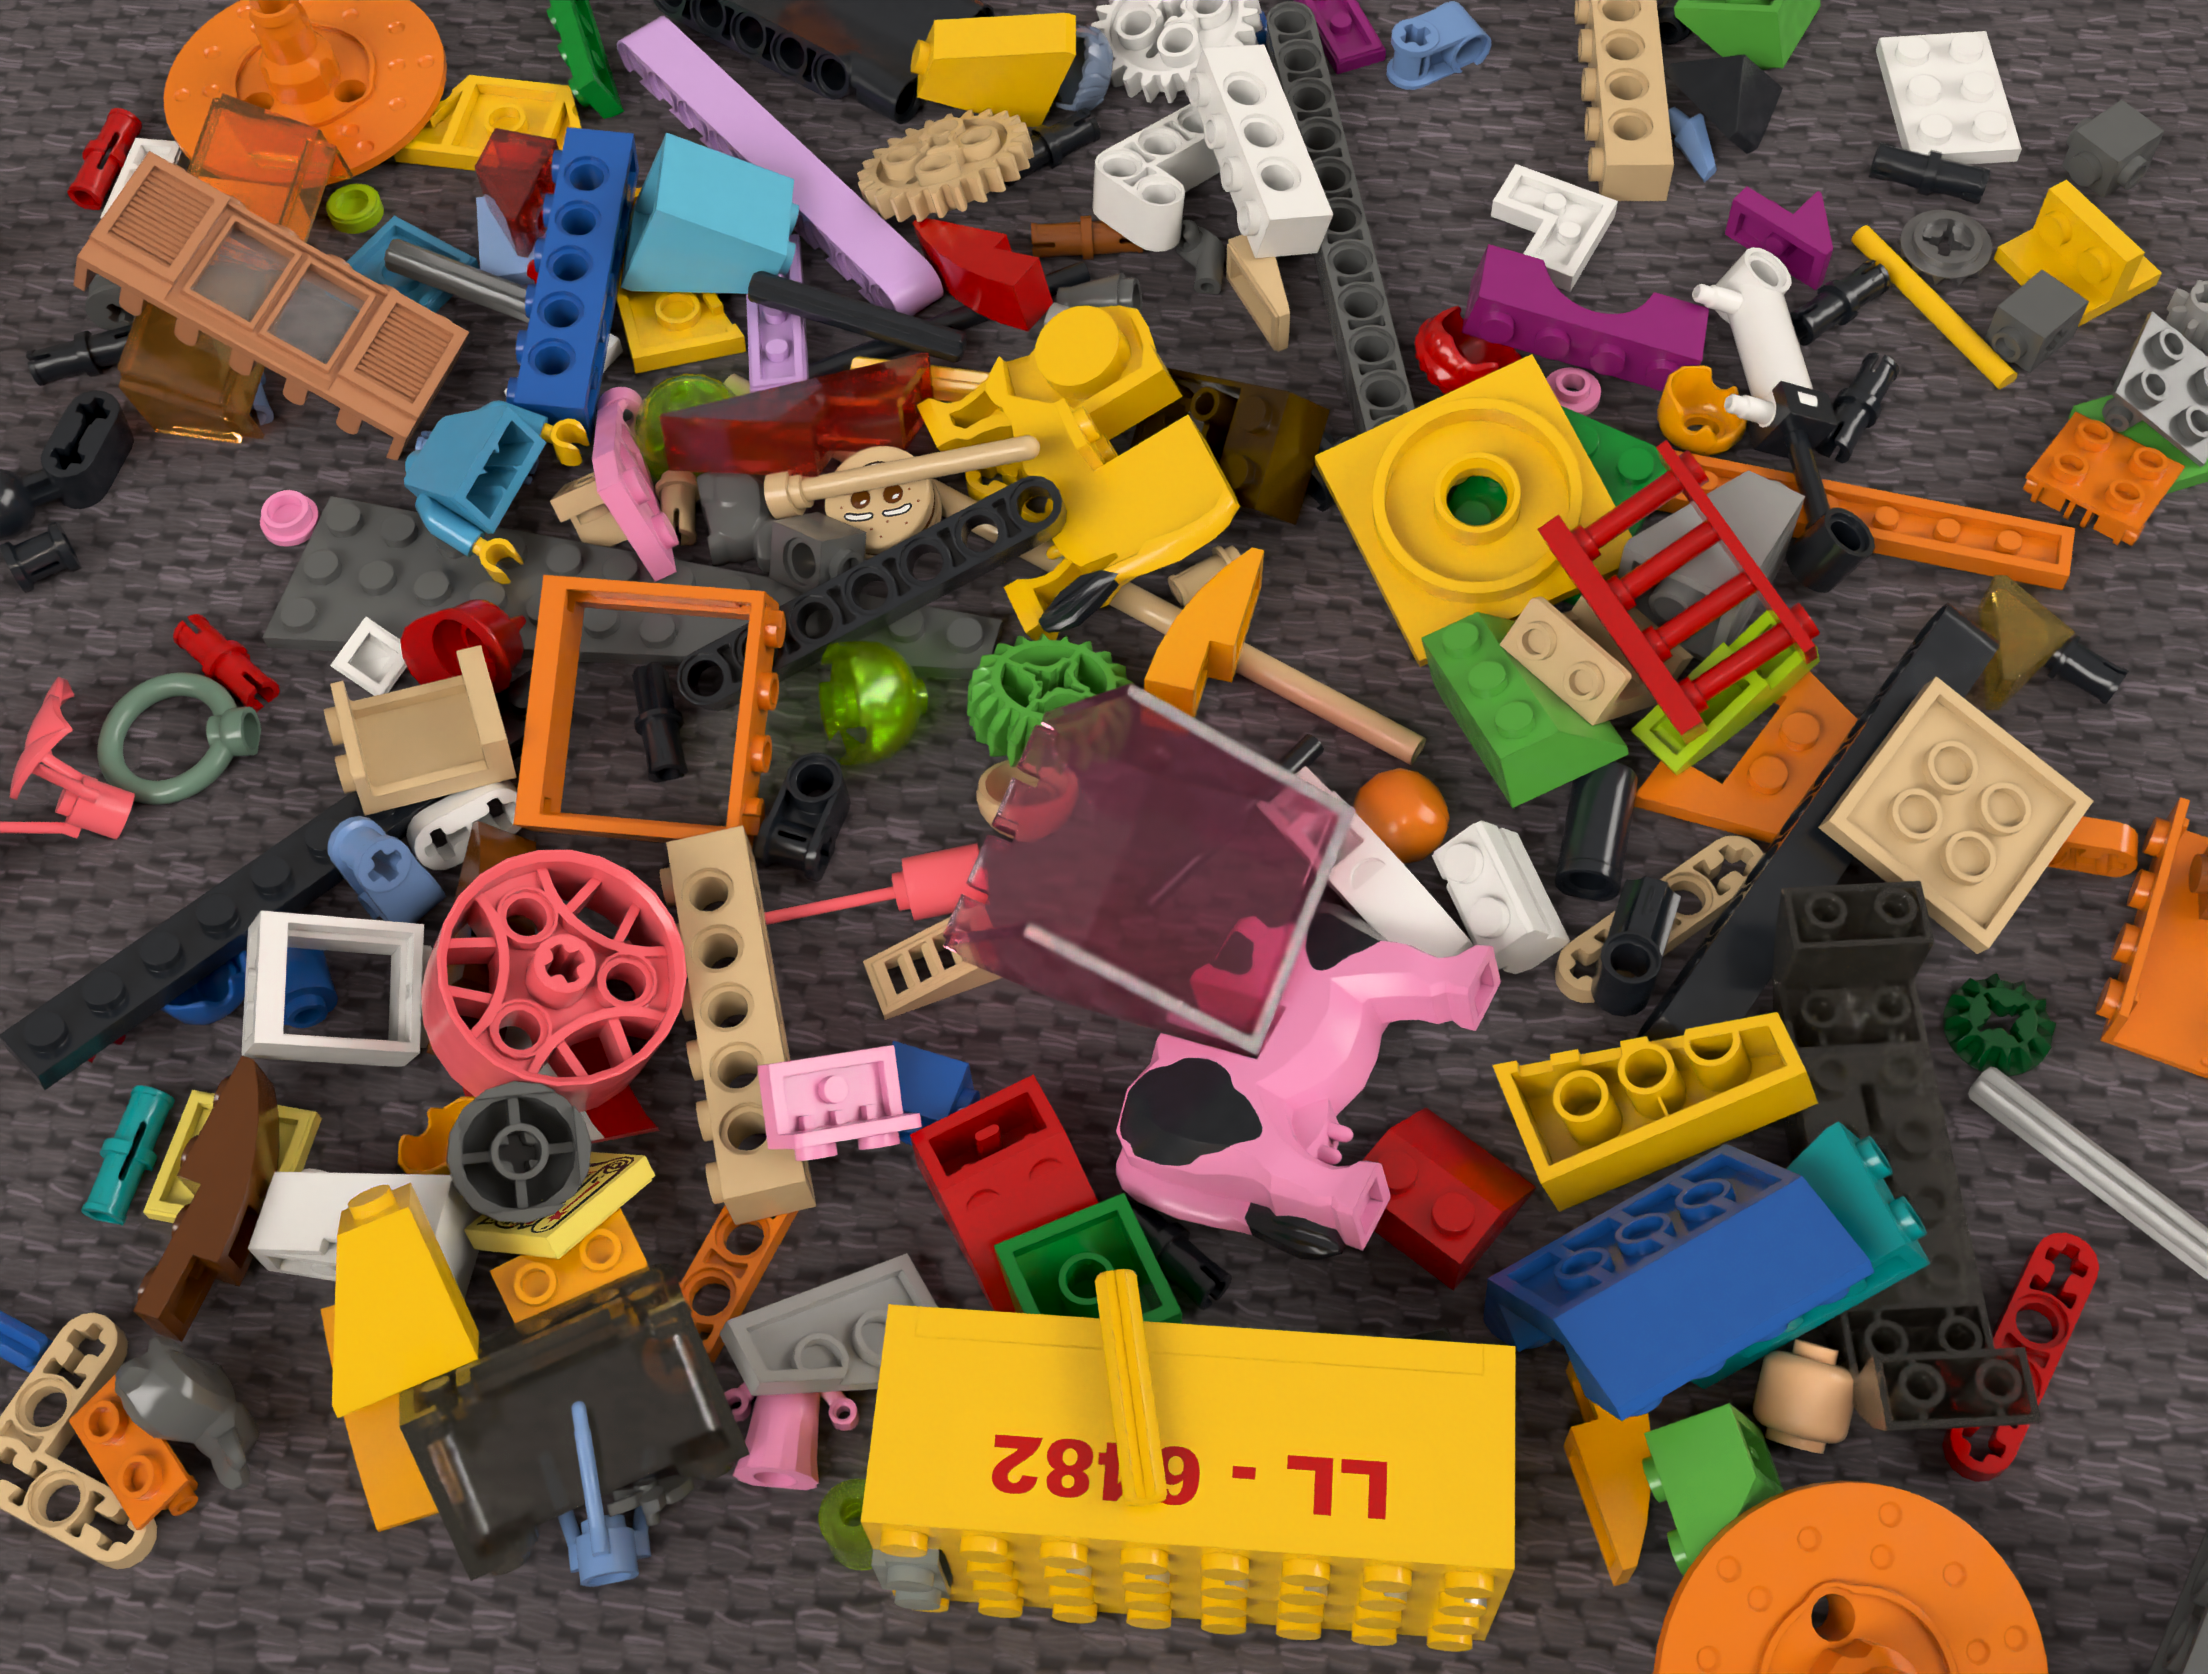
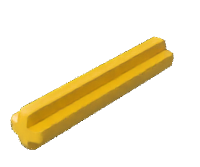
[1095,1269,1167,1506]

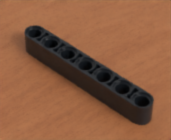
[676,476,1067,711]

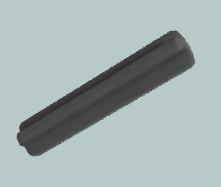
[384,239,530,323]

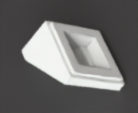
[330,617,407,696]

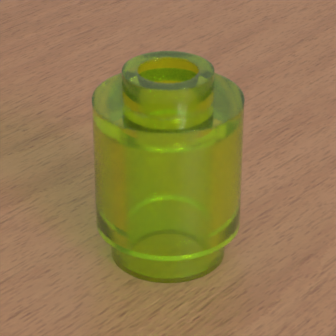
[818,1479,873,1570]

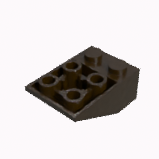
[1130,368,1330,525]

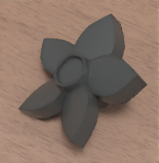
[607,1470,694,1526]

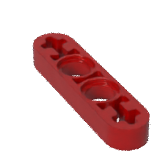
[1942,1233,2099,1482]

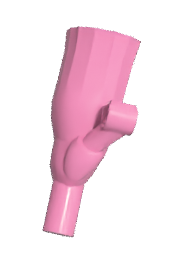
[720,1382,859,1490]

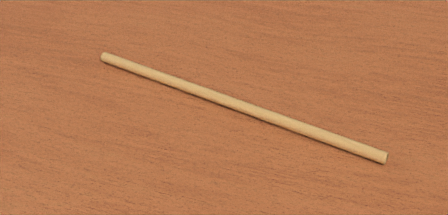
[721,374,1426,765]

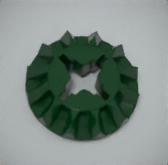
[1943,972,2056,1076]

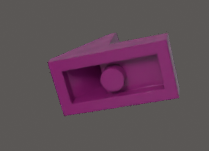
[1725,186,1833,290]

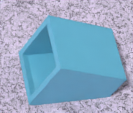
[620,133,799,294]

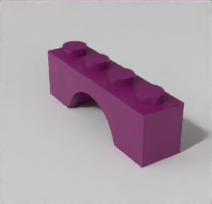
[1461,244,1709,391]

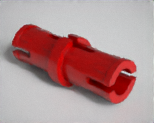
[67,108,142,210]
[173,614,280,713]

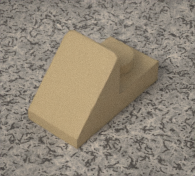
[550,472,628,547]

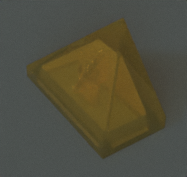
[1978,575,2075,710]

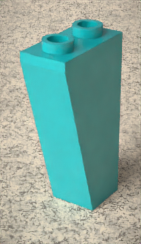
[1691,1121,1931,1389]

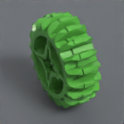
[967,633,1135,777]

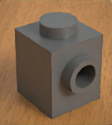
[2061,100,2164,198]

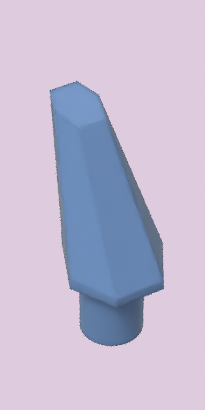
[1668,107,1717,183]

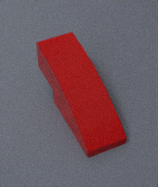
[913,218,1053,332]

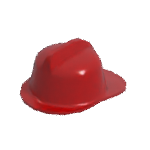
[400,599,527,694]

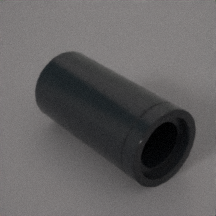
[1555,761,1638,902]

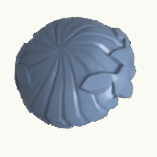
[1055,24,1113,112]

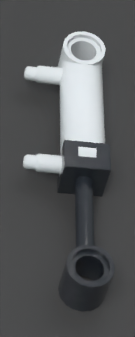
[1692,247,1875,593]

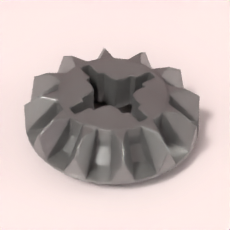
[1898,210,1992,287]

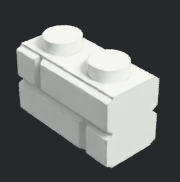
[1432,820,1570,974]

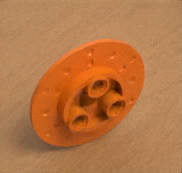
[164,0,447,190]
[1653,1481,2049,1674]

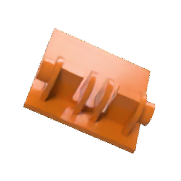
[2022,412,2185,546]

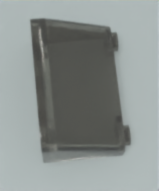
[399,1263,750,1581]

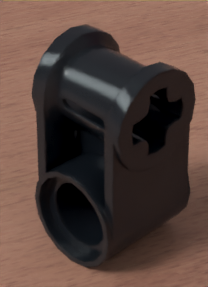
[754,752,851,882]

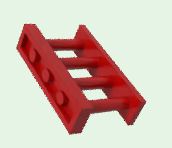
[1537,440,1820,745]

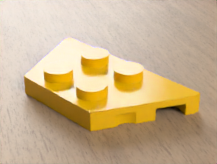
[394,75,582,180]

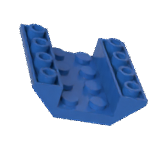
[1483,1144,1875,1421]

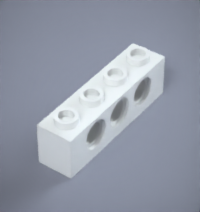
[1188,44,1333,258]

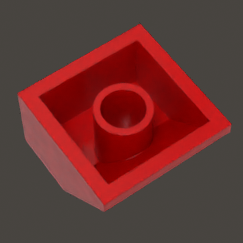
[1362,1107,1536,1291]

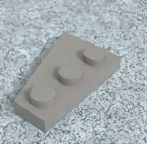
[719,1253,938,1396]

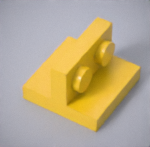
[1993,179,2162,327]

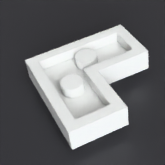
[1491,164,1618,292]

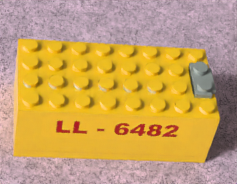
[861,1304,1515,1652]

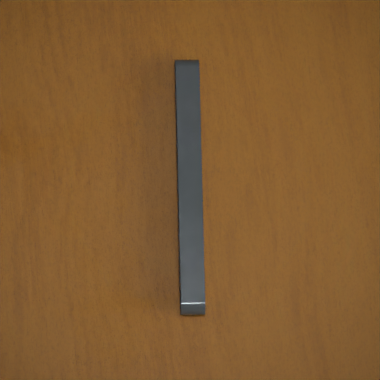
[1266,1,1415,436]

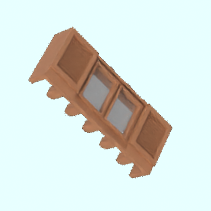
[73,151,469,461]

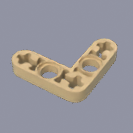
[0,1313,157,1569]

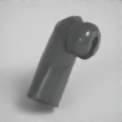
[1176,220,1226,294]

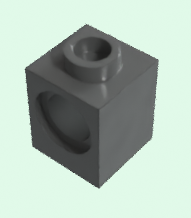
[769,512,867,593]

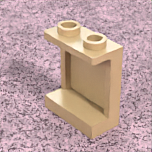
[1500,595,1693,726]
[324,645,517,816]

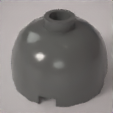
[446,1081,592,1223]

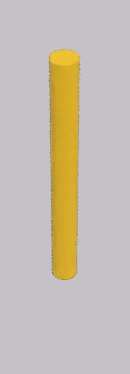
[1851,225,2018,389]

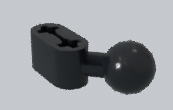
[0,390,134,541]

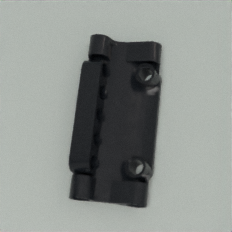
[653,0,995,124]

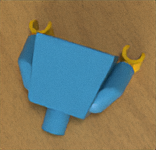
[404,400,590,584]

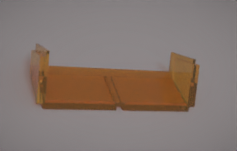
[117,93,353,444]

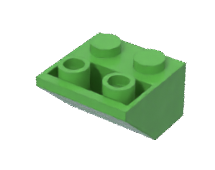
[1642,1403,1784,1576]

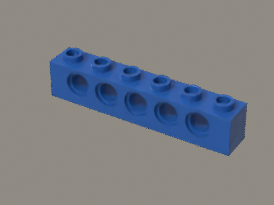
[506,127,639,442]

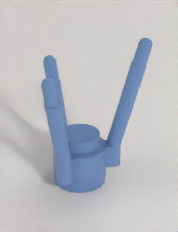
[540,1401,657,1587]

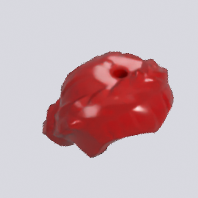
[1415,305,1522,394]

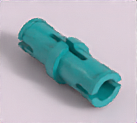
[81,1085,175,1225]

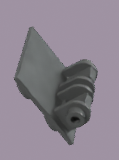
[2102,311,2208,467]

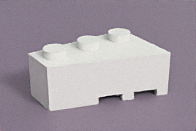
[248,1168,481,1298]

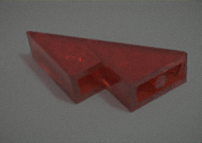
[659,353,934,477]

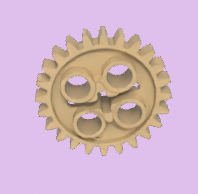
[857,109,1034,222]

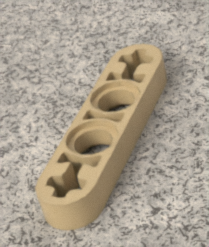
[1555,836,1763,1003]

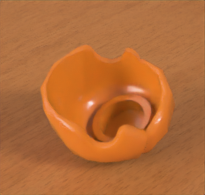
[1352,768,1450,864]

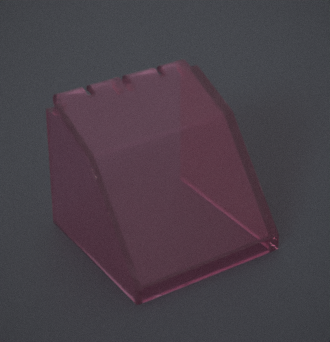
[943,683,1356,1056]

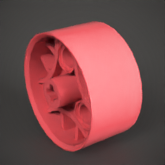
[421,850,687,1112]

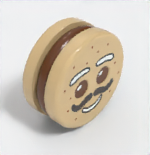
[825,446,942,560]

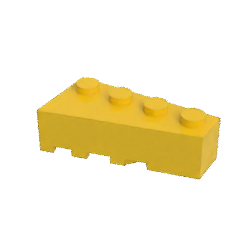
[1492,1012,1818,1212]

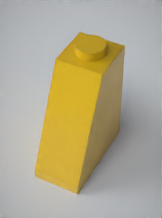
[911,13,1076,127]
[332,1183,479,1418]

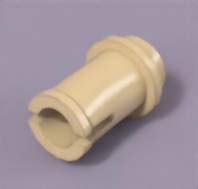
[655,469,700,546]
[1168,545,1241,608]

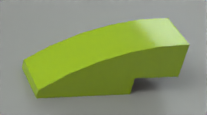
[1631,610,1820,776]

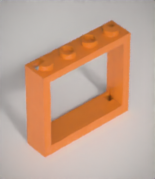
[513,575,786,849]

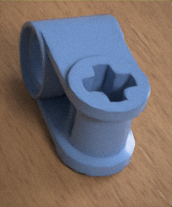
[1386,1,1491,90]
[328,816,446,923]

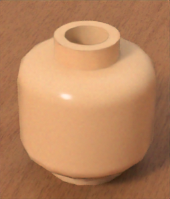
[1753,1339,1858,1454]

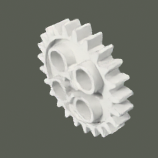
[1091,0,1263,103]

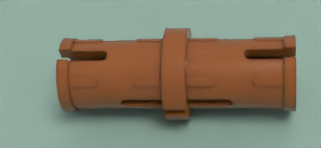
[1031,215,1143,260]

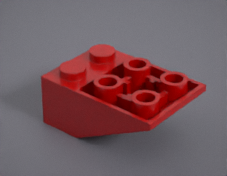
[910,1074,1099,1313]

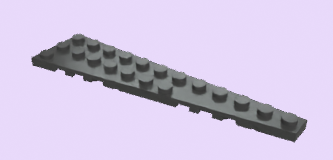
[262,496,1004,679]

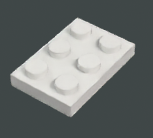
[1876,31,2022,164]

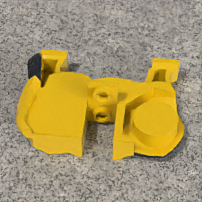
[917,305,1240,641]

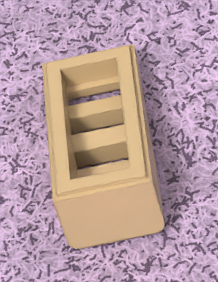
[1226,235,1290,352]
[863,904,1007,1020]

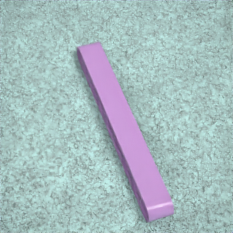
[617,16,944,316]

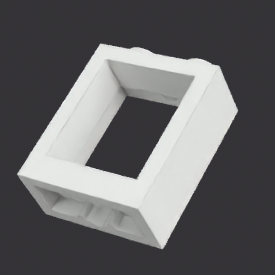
[241,911,432,1067]

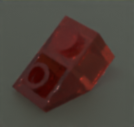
[474,128,559,258]

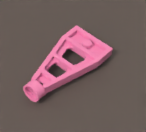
[592,387,679,582]

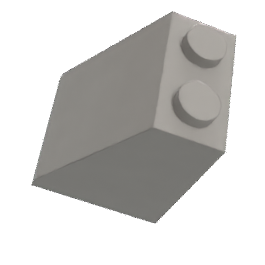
[1617,470,1805,661]

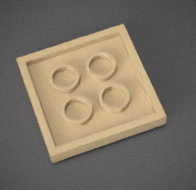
[1818,677,2093,954]

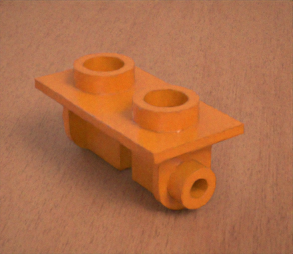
[68,1375,198,1530]

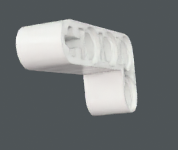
[1092,103,1220,252]

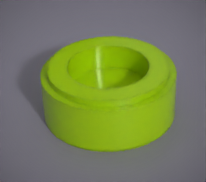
[326,184,384,234]

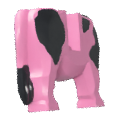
[1116,901,1501,1260]

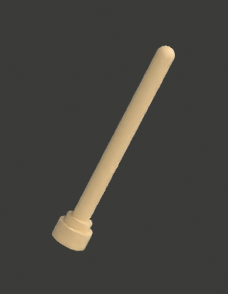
[764,435,1040,519]

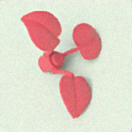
[0,677,135,840]

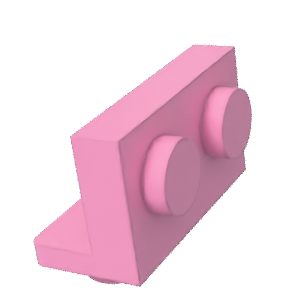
[757,1045,922,1161]

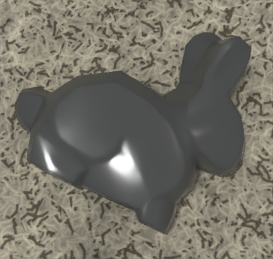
[696,459,779,573]
[115,1336,260,1490]

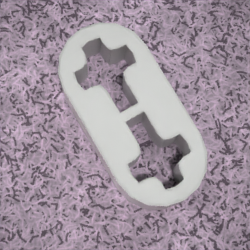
[406,780,522,870]

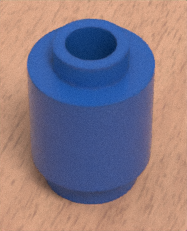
[284,947,338,1028]

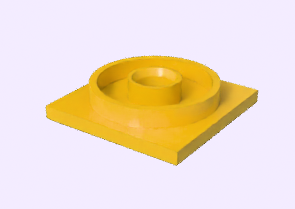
[1314,354,1632,667]

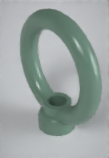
[97,672,261,805]

